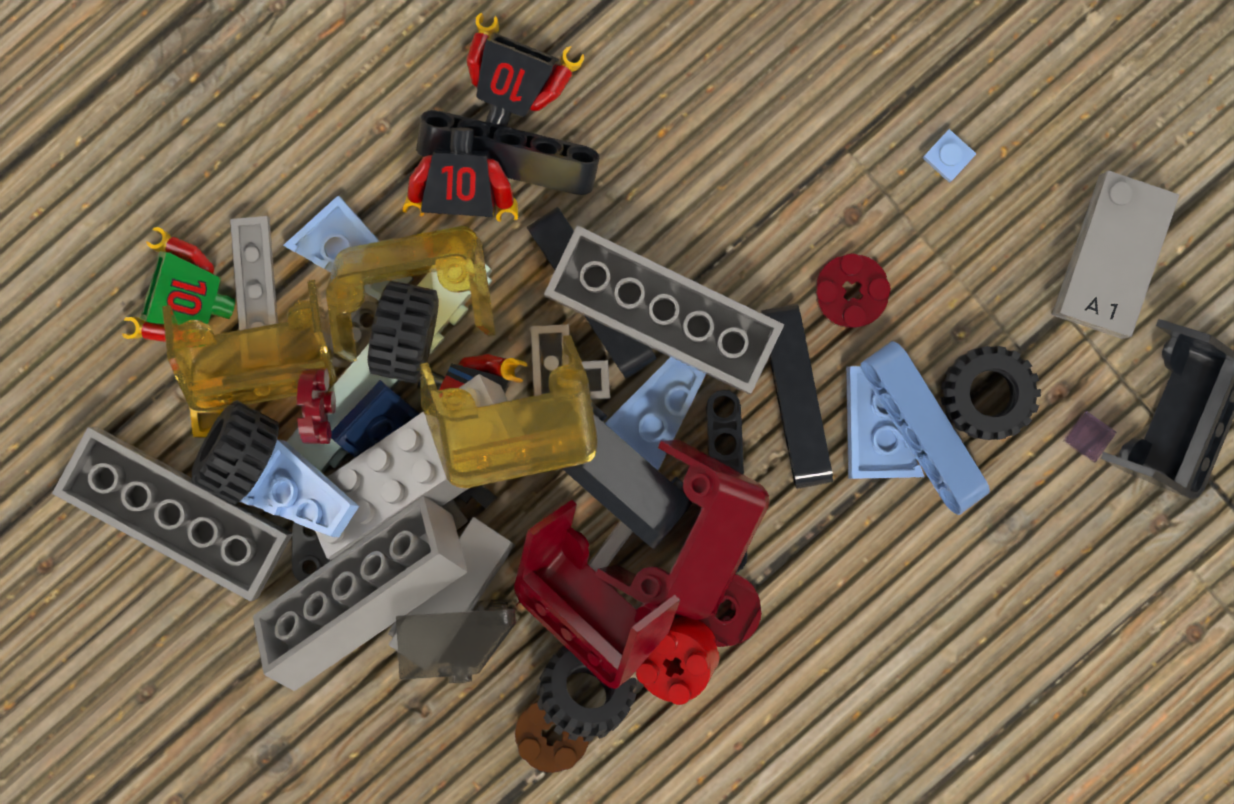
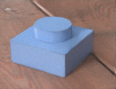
[923,129,976,183]

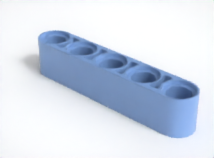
[861,341,990,515]

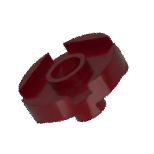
[815,253,891,328]
[297,368,336,444]
[699,574,762,647]

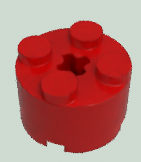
[636,616,720,705]

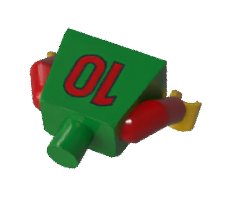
[122,227,236,343]

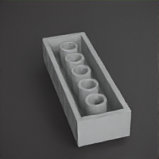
[544,225,784,394]
[315,374,530,560]
[52,427,292,601]
[253,495,468,691]

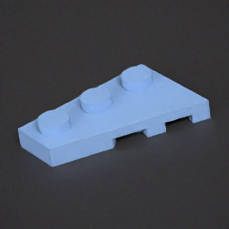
[283,196,414,300]
[605,357,706,470]
[846,366,924,479]
[239,439,359,537]

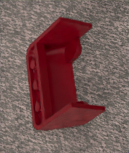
[595,440,770,620]
[514,499,680,689]

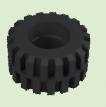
[367,280,439,384]
[941,346,1041,440]
[191,400,279,505]
[536,646,637,742]

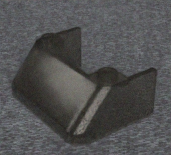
[396,599,521,683]

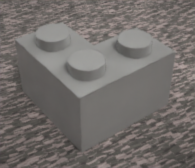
[531,324,610,402]

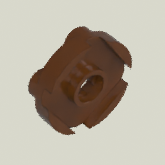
[515,701,589,773]

